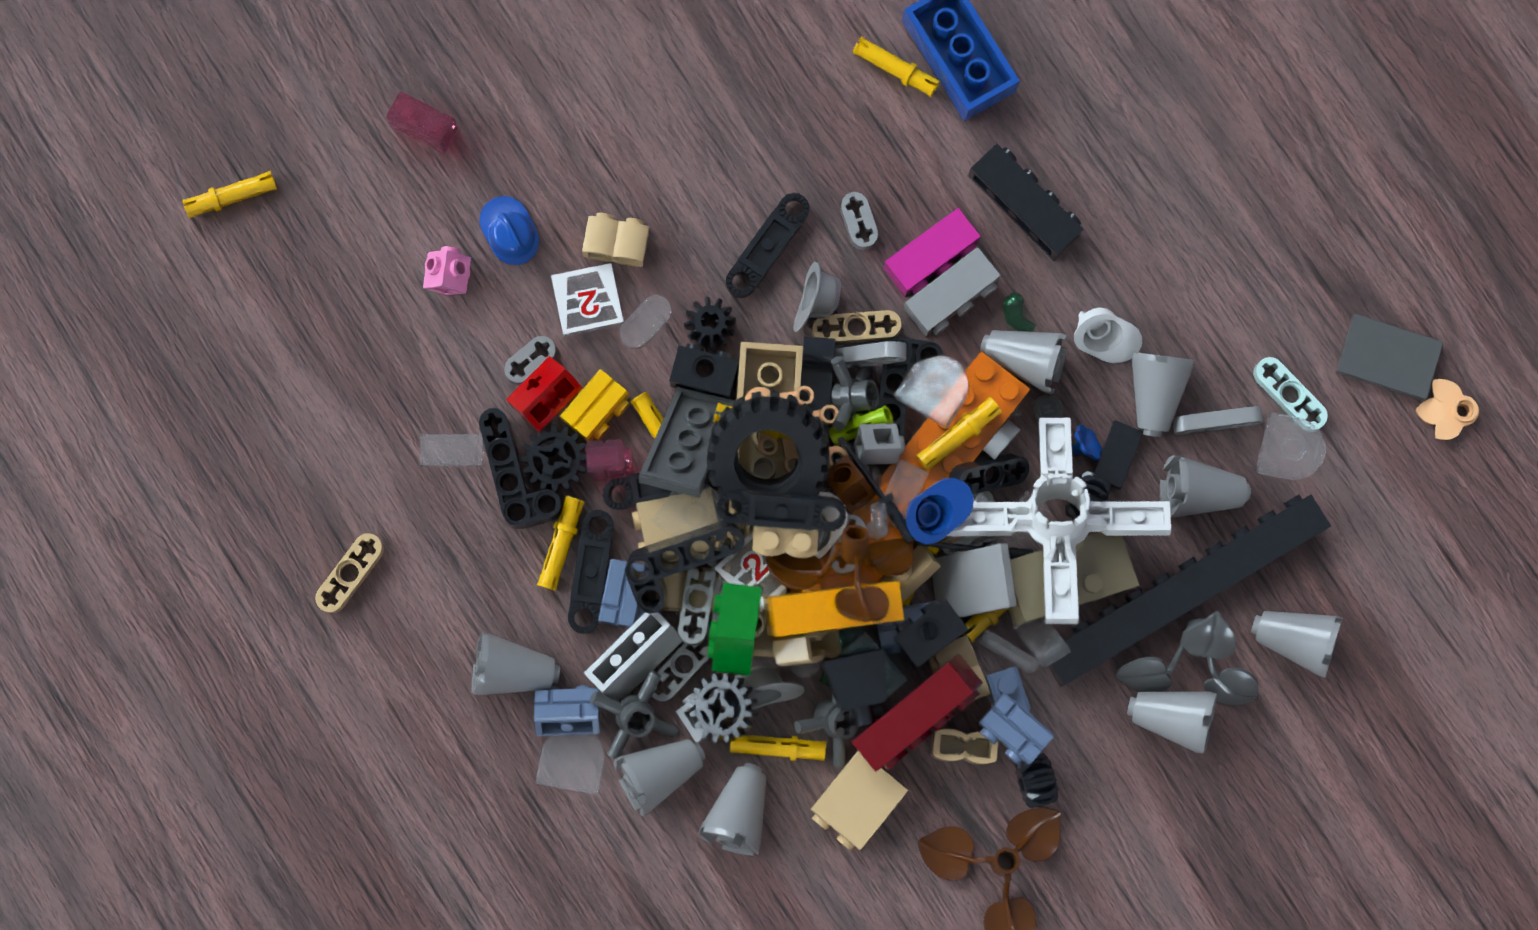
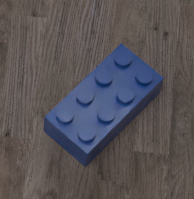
[902,0,1020,122]

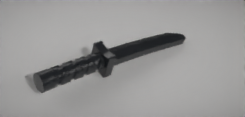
[838,437,914,544]
[913,539,1033,559]

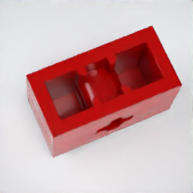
[506,356,583,432]

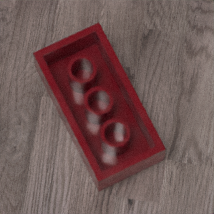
[852,654,983,772]

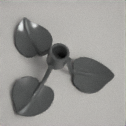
[1115,611,1258,705]

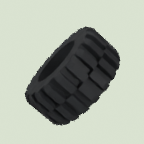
[707,391,830,512]

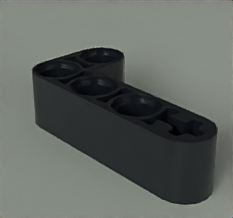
[796,337,835,456]
[877,338,943,436]
[479,408,563,529]
[625,520,746,614]

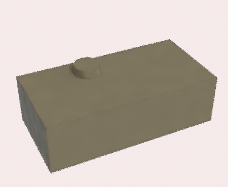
[1008,532,1139,627]

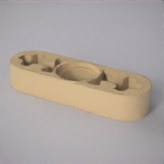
[812,310,902,344]
[315,533,384,613]

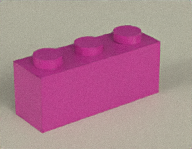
[883,208,981,297]

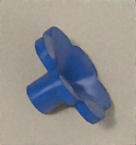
[1072,424,1102,461]

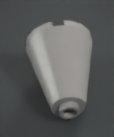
[980,330,1069,394]
[1132,352,1194,437]
[1160,455,1251,518]
[1251,611,1343,678]
[471,632,560,696]
[1127,691,1217,754]
[613,739,705,816]
[698,763,767,856]

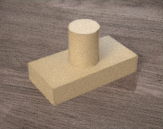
[880,546,941,603]

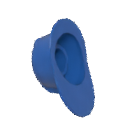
[479,196,539,265]
[906,478,974,544]

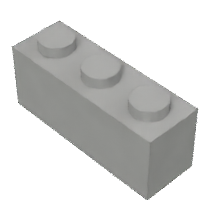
[903,247,1001,337]
[584,612,682,702]

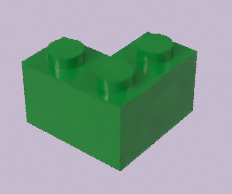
[707,582,762,676]

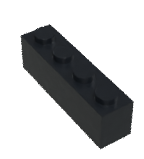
[968,144,1083,261]

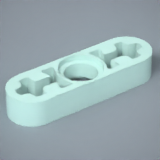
[1253,357,1328,432]

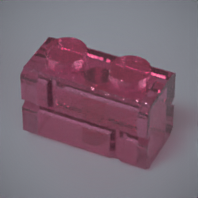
[386,91,458,154]
[585,439,633,482]

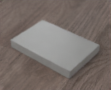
[932,543,1017,618]

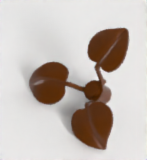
[766,525,914,622]
[918,808,1061,930]

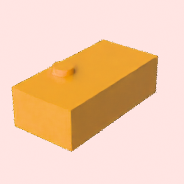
[763,581,904,637]

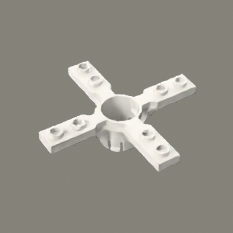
[947,418,1171,624]

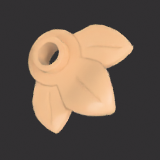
[1416,379,1479,440]

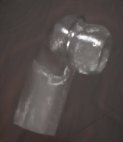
[865,503,888,541]

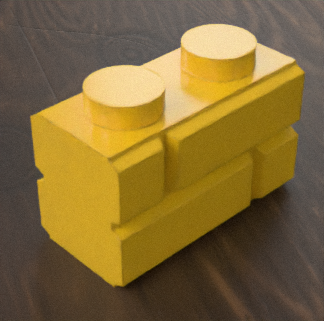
[560,369,630,443]

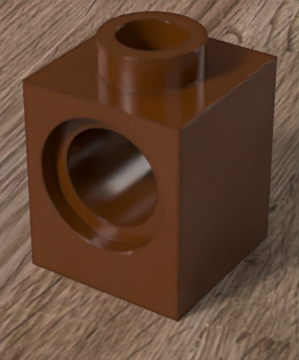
[826,455,876,513]

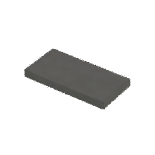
[639,387,734,498]

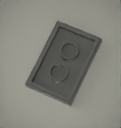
[1335,314,1443,401]

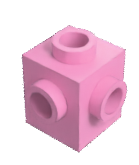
[423,246,471,295]

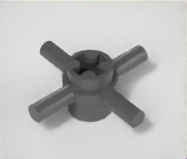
[831,356,879,431]
[590,670,678,759]
[795,694,882,767]

